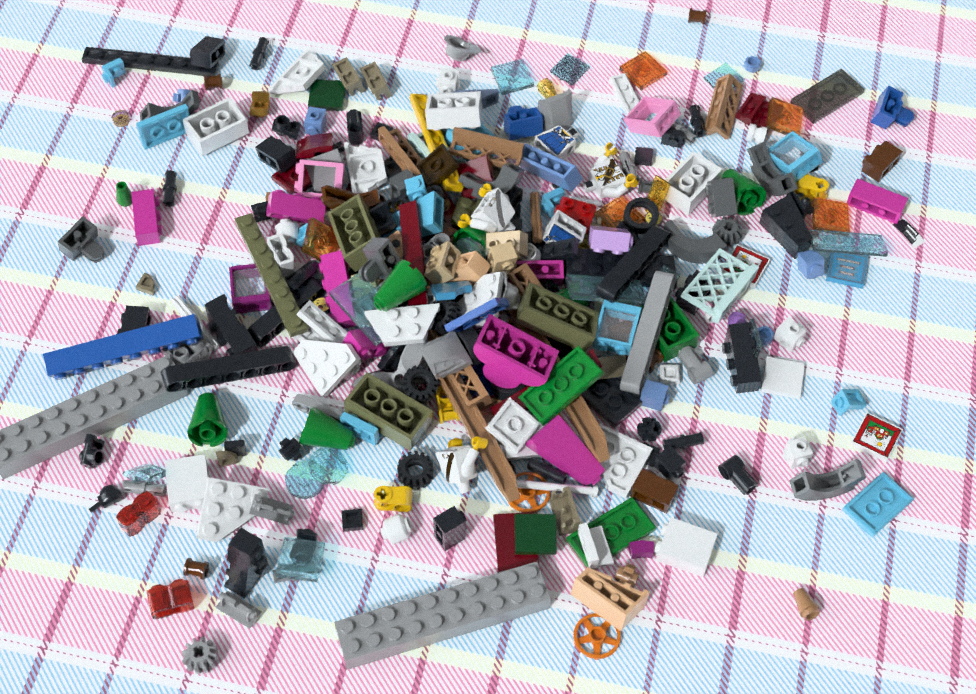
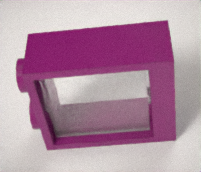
[229,264,272,314]

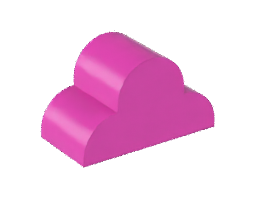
[473,314,559,389]

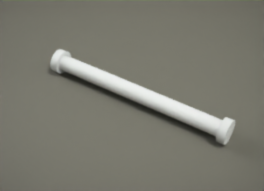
[516,479,598,498]

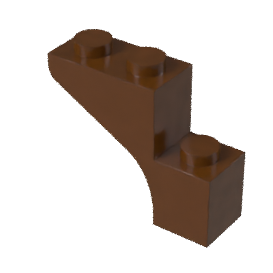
[321,185,386,210]

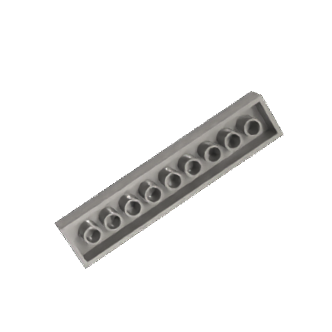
[0,354,188,480]
[334,562,551,670]

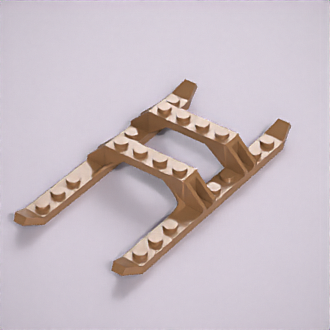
[427,282,610,502]

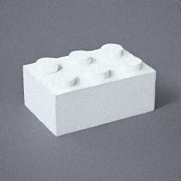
[425,91,483,130]
[183,97,249,156]
[659,151,722,215]

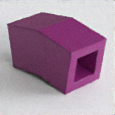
[628,540,654,559]

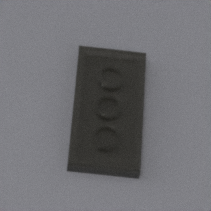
[790,68,865,124]

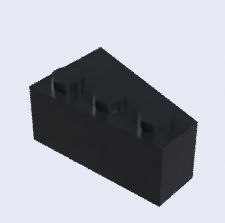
[759,194,813,259]
[204,294,258,356]
[722,322,762,394]
[224,527,269,599]

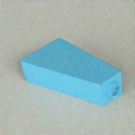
[379,191,444,238]

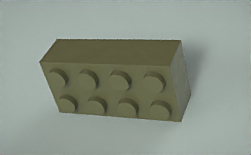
[327,194,381,272]
[515,282,599,353]
[344,372,433,451]

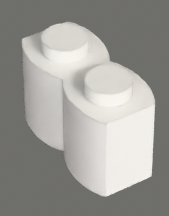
[267,234,294,277]

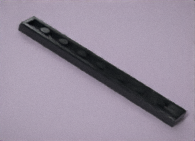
[81,47,219,77]

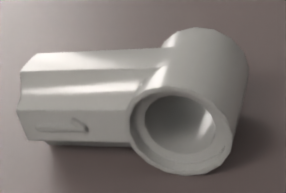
[677,346,713,384]

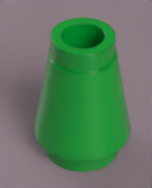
[116,181,132,207]

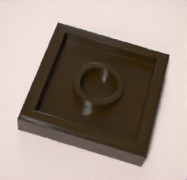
[416,143,460,187]

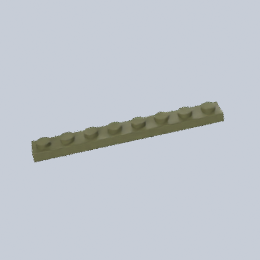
[234,213,308,338]

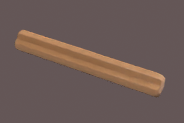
[530,191,543,244]

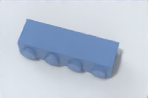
[520,143,583,192]

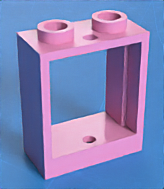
[624,96,681,137]
[294,159,345,198]

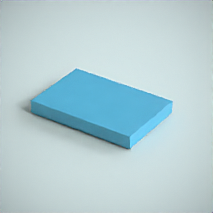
[136,104,190,150]
[842,472,914,538]

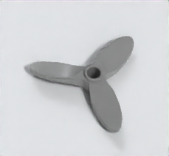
[353,338,434,423]

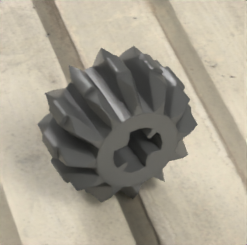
[712,216,743,247]

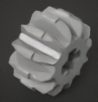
[181,636,219,675]

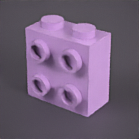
[588,225,633,255]

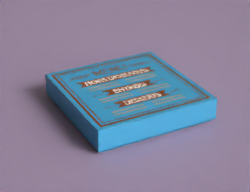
[826,248,868,289]

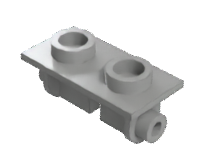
[249,494,294,525]
[215,591,262,629]

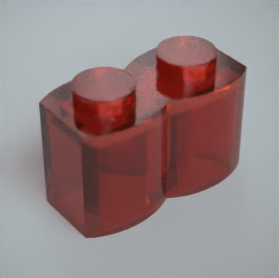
[116,491,161,537]
[146,579,195,619]

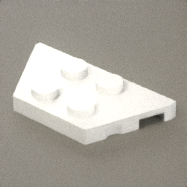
[268,48,326,95]
[344,142,387,193]
[365,303,440,347]

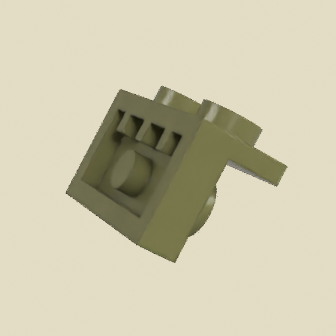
[450,196,482,226]

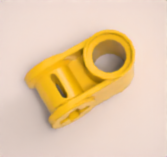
[794,174,829,202]
[436,386,460,424]
[374,486,413,512]

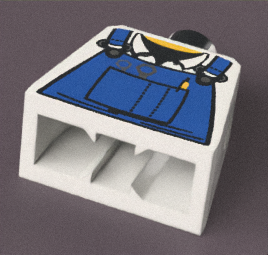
[535,126,578,161]
[543,210,587,244]

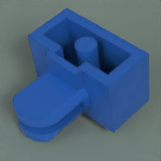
[870,85,914,130]
[504,105,543,141]

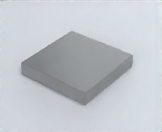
[305,149,350,193]

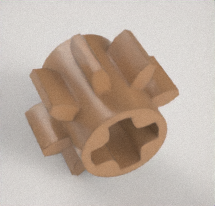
[614,563,640,588]

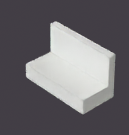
[578,523,614,569]

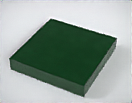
[308,79,345,111]
[514,514,557,555]

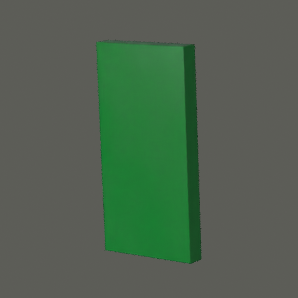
[518,345,604,426]
[566,497,656,568]

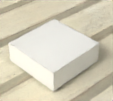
[659,364,680,385]

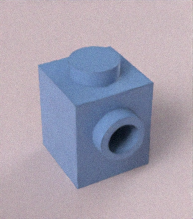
[304,107,327,135]
[798,249,824,279]
[640,379,670,411]

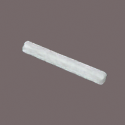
[171,296,220,351]

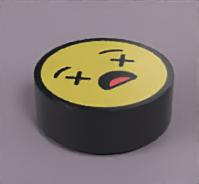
[313,297,330,314]

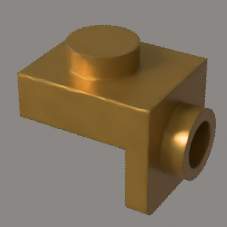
[250,91,270,117]

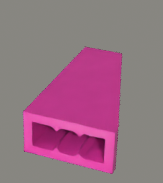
[525,415,605,486]

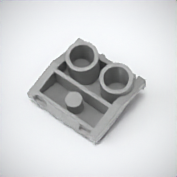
[538,89,574,132]
[418,332,473,380]
[161,338,213,365]

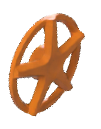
[508,472,550,513]
[573,613,621,660]

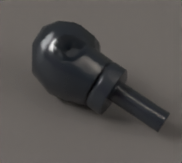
[88,485,122,513]

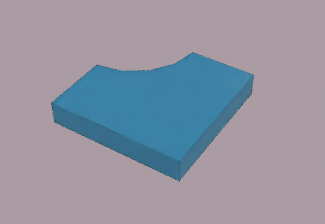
[430,281,472,301]

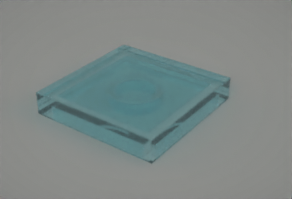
[491,59,534,95]
[276,537,326,583]

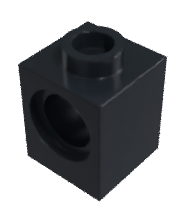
[654,445,686,480]

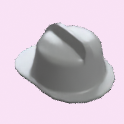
[444,35,482,61]
[501,271,520,311]

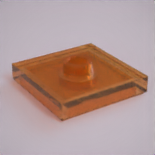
[619,51,668,90]
[766,97,803,136]
[594,196,645,228]
[812,197,850,236]
[302,217,338,262]

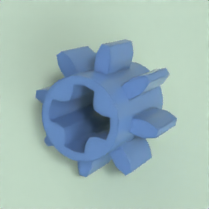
[173,89,191,104]

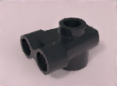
[271,115,301,140]
[786,191,814,219]
[79,434,105,469]

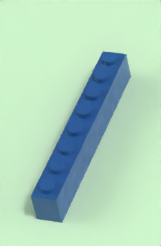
[43,314,203,380]

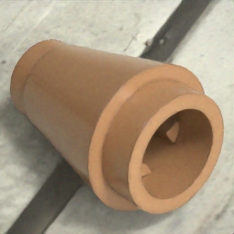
[793,588,820,621]

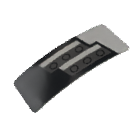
[892,219,925,248]

